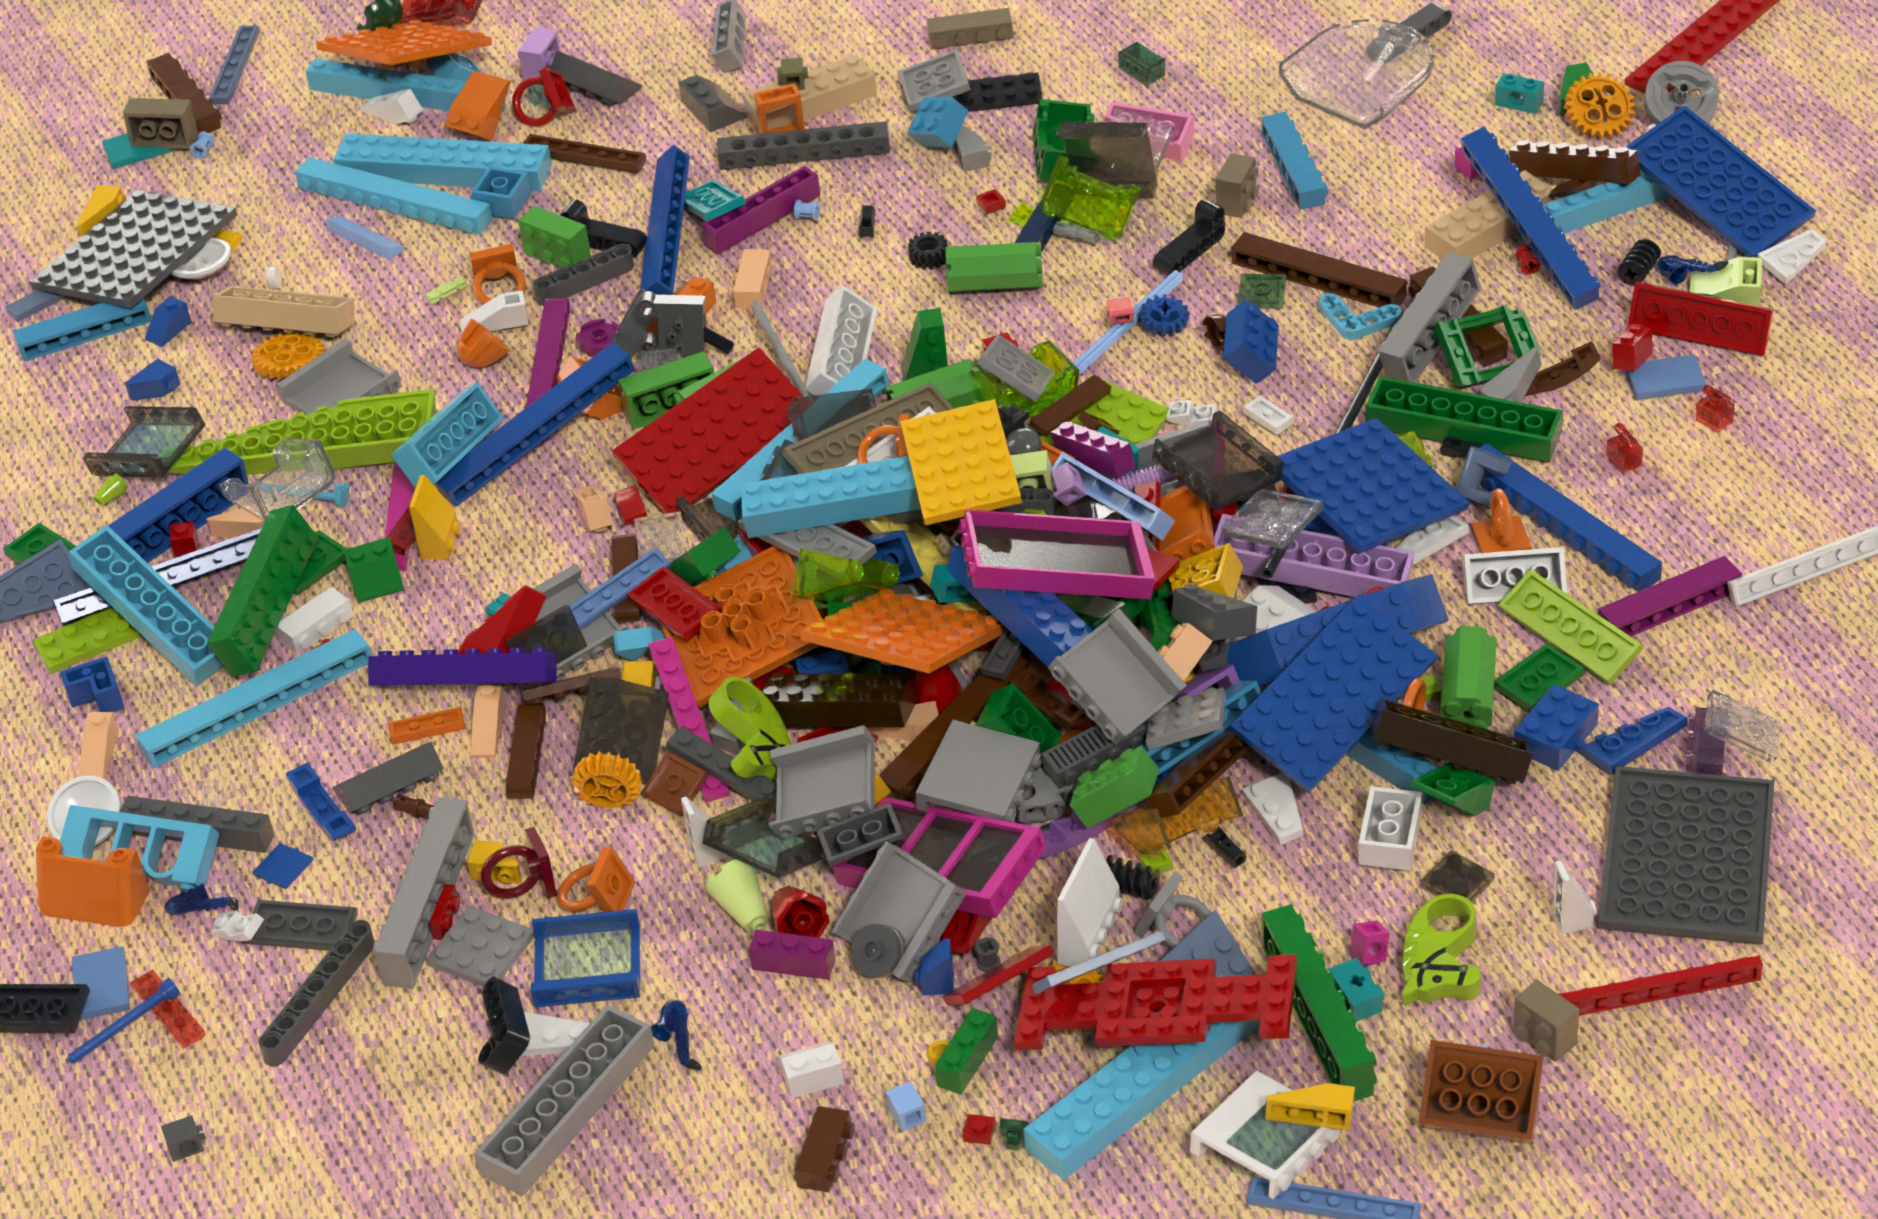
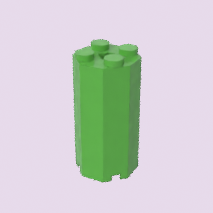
[946,242,1043,293]
[881,359,990,409]
[1440,626,1497,729]

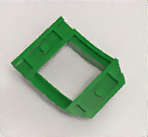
[1433,304,1541,386]

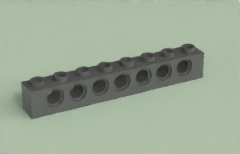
[717,121,890,170]

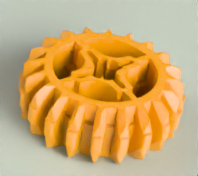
[572,751,642,808]

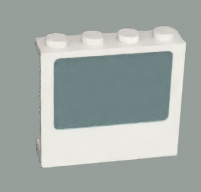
[1190,1071,1340,1199]

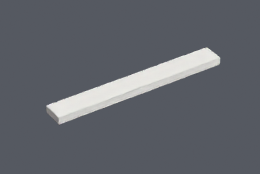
[1727,526,1878,607]

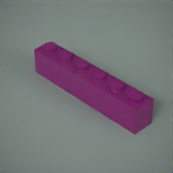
[702,165,821,254]
[1598,556,1742,637]

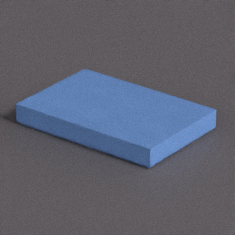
[1626,354,1707,400]
[72,946,130,1020]

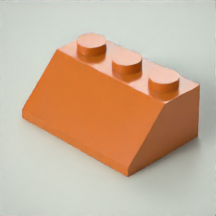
[646,277,716,335]
[556,355,623,419]

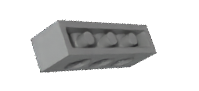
[712,0,747,73]

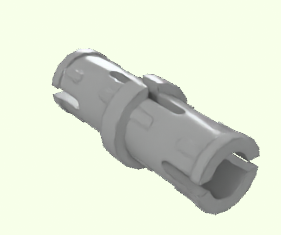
[1053,222,1099,245]

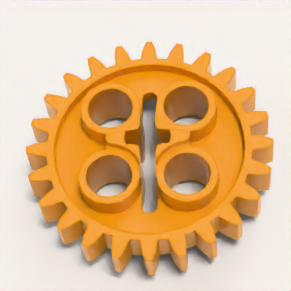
[1564,72,1636,140]
[251,331,325,380]

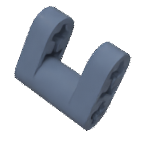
[1455,446,1512,507]

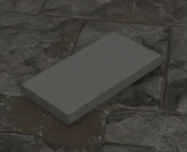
[244,900,358,951]

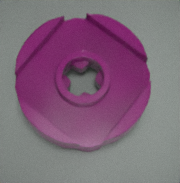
[576,319,619,357]

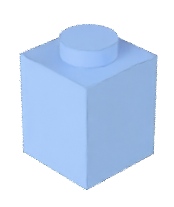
[886,1082,927,1131]

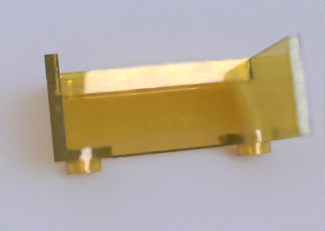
[1111,776,1244,858]

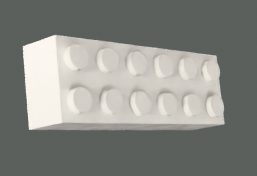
[805,285,877,398]

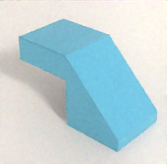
[613,627,666,661]

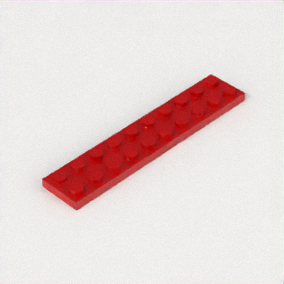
[1624,0,1780,94]

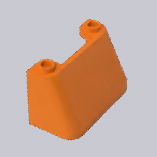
[36,836,150,927]

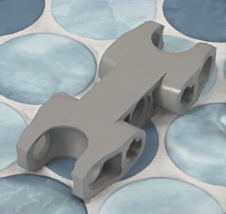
[1016,767,1078,823]

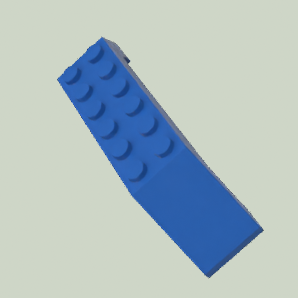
[1216,574,1449,688]

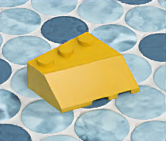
[1168,543,1243,598]

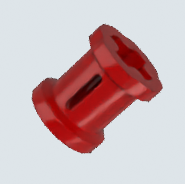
[1515,245,1541,274]

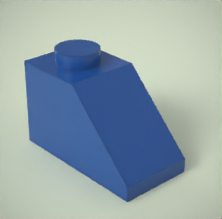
[145,296,192,347]
[125,358,180,401]
[915,939,954,995]

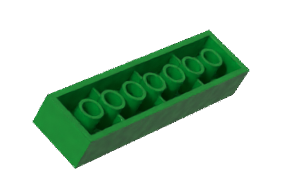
[1366,376,1563,462]
[207,504,319,677]
[1261,904,1377,1102]

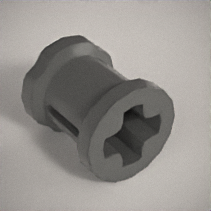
[975,937,1001,972]

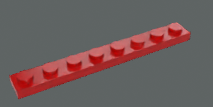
[1557,955,1763,1016]

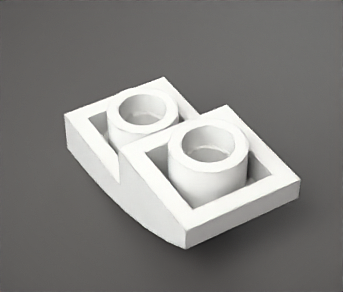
[1166,400,1219,426]
[210,910,264,941]

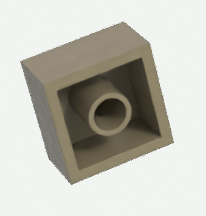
[1215,153,1259,218]
[1513,980,1579,1062]

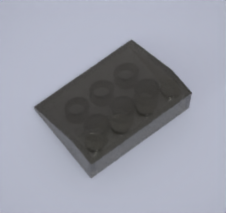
[573,676,669,785]

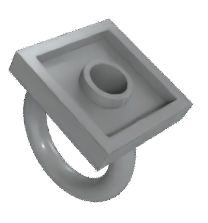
[1134,871,1211,948]

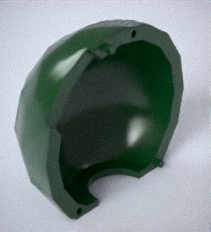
[356,0,403,31]

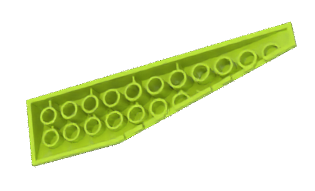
[159,389,436,475]

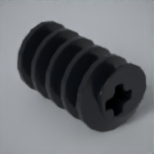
[1618,239,1661,286]
[1106,855,1160,900]

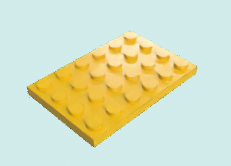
[900,399,1022,525]

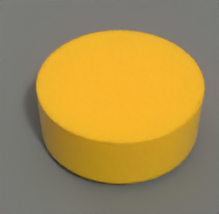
[927,1040,950,1066]

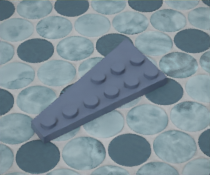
[0,539,91,623]
[1135,909,1255,1012]

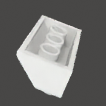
[1462,547,1567,604]

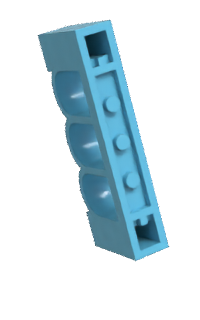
[60,805,220,893]

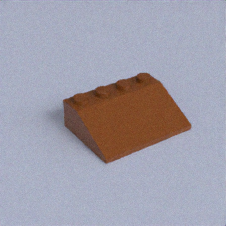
[1419,1040,1544,1144]

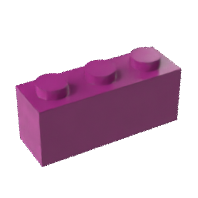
[749,930,836,980]

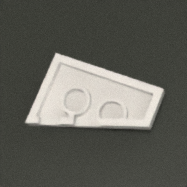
[1757,229,1826,284]
[1396,516,1469,565]
[1242,773,1303,845]
[520,1012,590,1057]

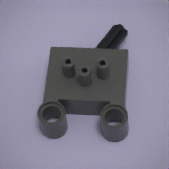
[636,291,734,361]

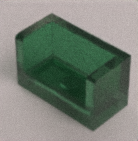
[1118,42,1166,86]

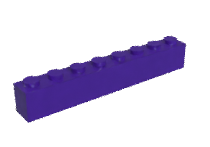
[368,647,557,686]

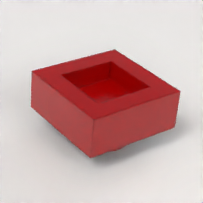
[976,189,1006,214]
[963,1114,996,1145]

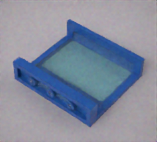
[531,909,641,1008]

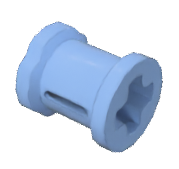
[189,131,215,159]
[794,200,820,221]

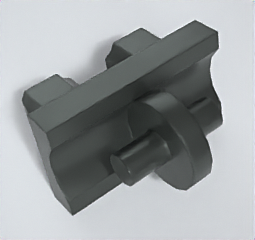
[997,404,1030,439]

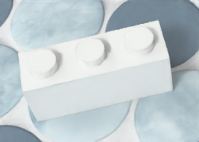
[276,587,353,654]

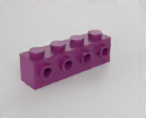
[1051,422,1135,479]

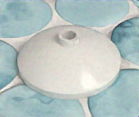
[171,238,231,279]
[47,775,121,845]

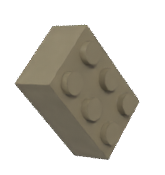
[123,98,198,149]

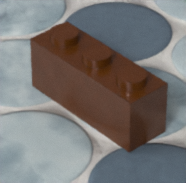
[794,1106,855,1193]

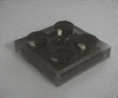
[1420,850,1495,903]

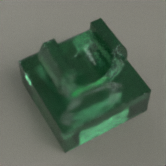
[999,1118,1029,1151]

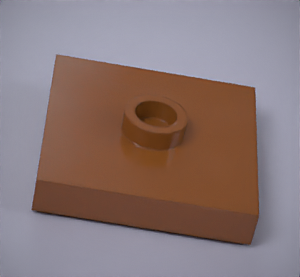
[640,751,709,817]

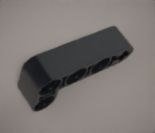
[560,199,647,258]
[1153,199,1225,275]
[478,976,530,1075]

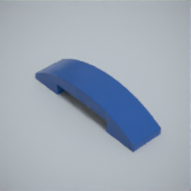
[285,762,356,841]

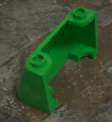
[1033,99,1100,182]

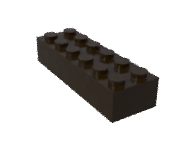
[761,672,918,727]
[1371,698,1533,784]

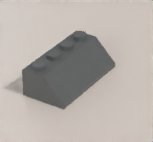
[550,51,643,105]
[332,742,444,815]

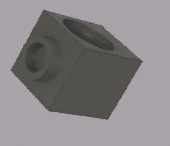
[161,1115,206,1162]

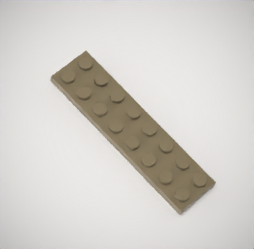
[782,383,954,474]

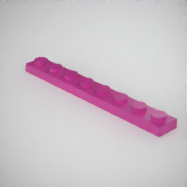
[648,637,730,803]

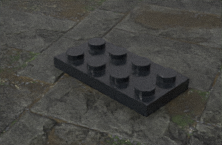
[956,72,1043,112]
[0,984,90,1033]

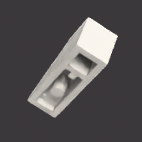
[360,89,423,124]
[681,796,730,867]
[1553,860,1597,934]

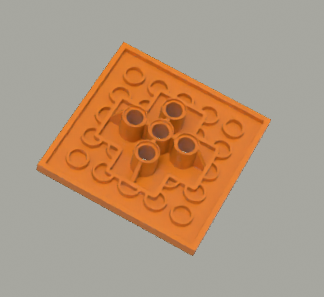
[316,20,492,69]
[660,546,823,708]
[800,589,1006,673]

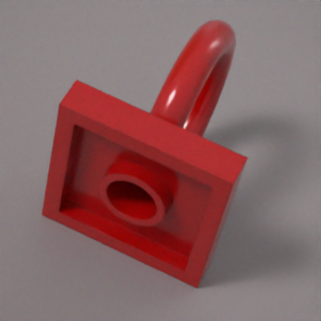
[512,67,576,127]

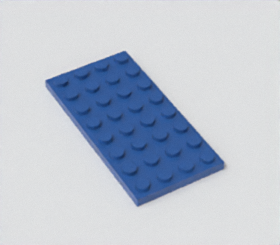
[1626,105,1816,258]
[1229,594,1438,793]

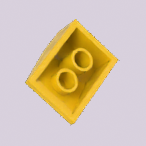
[409,475,461,560]

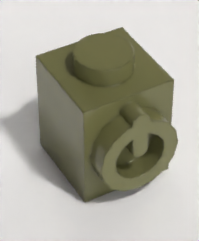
[777,57,808,90]

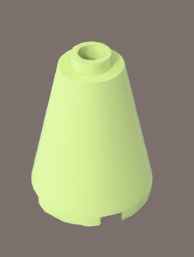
[706,858,769,933]

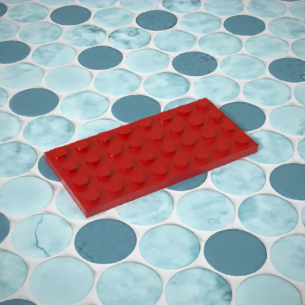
[612,347,812,520]

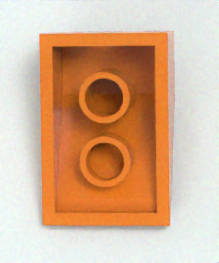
[445,71,511,141]

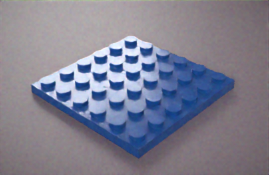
[1266,418,1470,553]

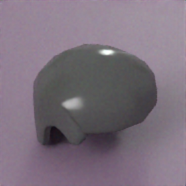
[1006,428,1042,455]

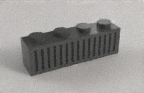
[1042,724,1147,789]

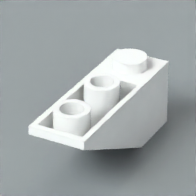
[460,290,529,332]

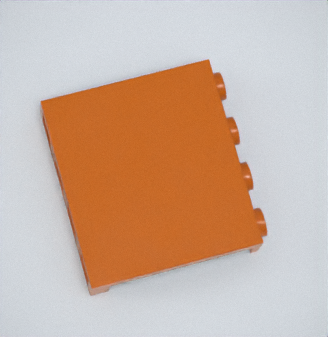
[1158,479,1215,561]

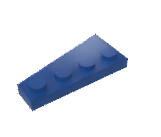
[1576,707,1688,774]

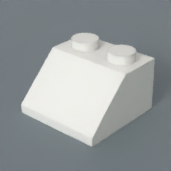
[777,1041,844,1099]

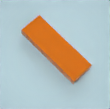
[388,707,466,745]

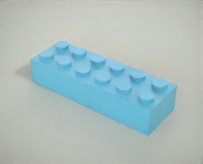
[391,382,504,488]

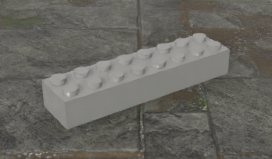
[373,797,475,989]
[474,1005,655,1196]

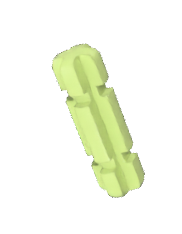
[426,276,467,304]

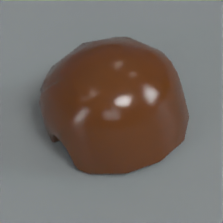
[1202,314,1226,349]

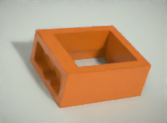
[754,83,805,134]

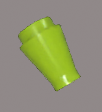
[93,474,128,507]

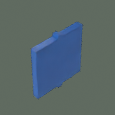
[252,843,314,889]

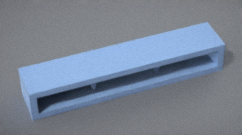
[1052,452,1175,541]

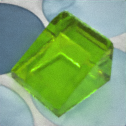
[1007,201,1034,227]

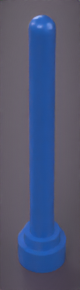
[67,977,181,1063]

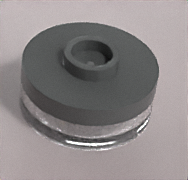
[851,924,907,978]

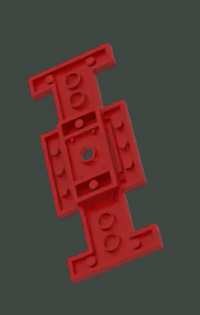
[1014,954,1298,1050]

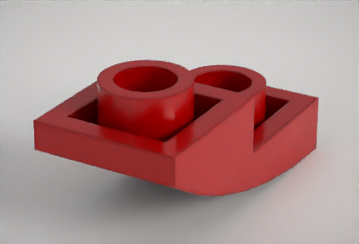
[614,484,648,524]

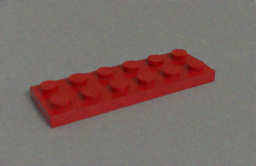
[1627,282,1774,355]

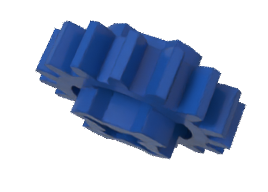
[1139,294,1189,337]

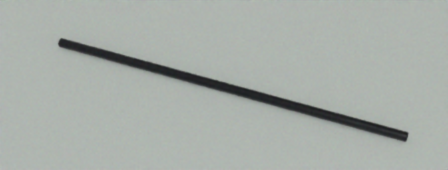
[1261,318,1401,578]

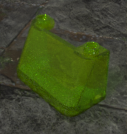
[1039,155,1141,241]
[970,340,1080,418]
[793,548,900,602]

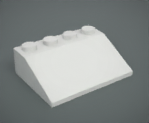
[1057,838,1123,967]

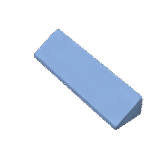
[326,217,405,260]

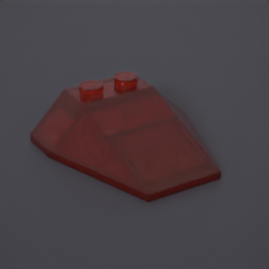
[401,0,482,25]

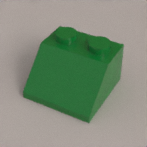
[343,537,405,603]

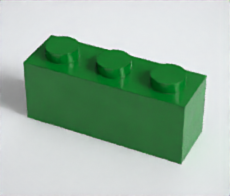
[935,1008,999,1095]

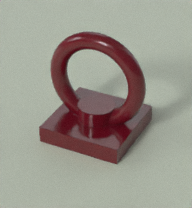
[481,827,557,899]

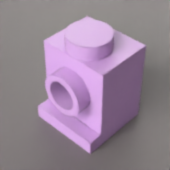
[1051,462,1087,506]

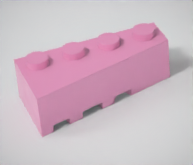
[1104,102,1195,163]

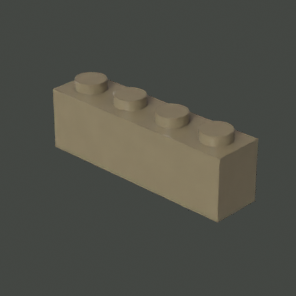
[927,8,1013,49]

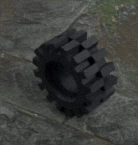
[908,232,948,270]

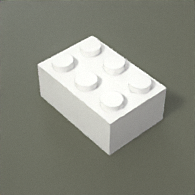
[1358,786,1423,871]

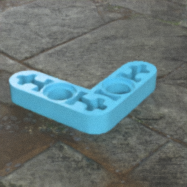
[1319,293,1402,340]

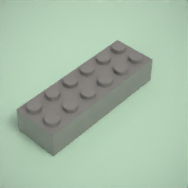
[1378,252,1481,382]

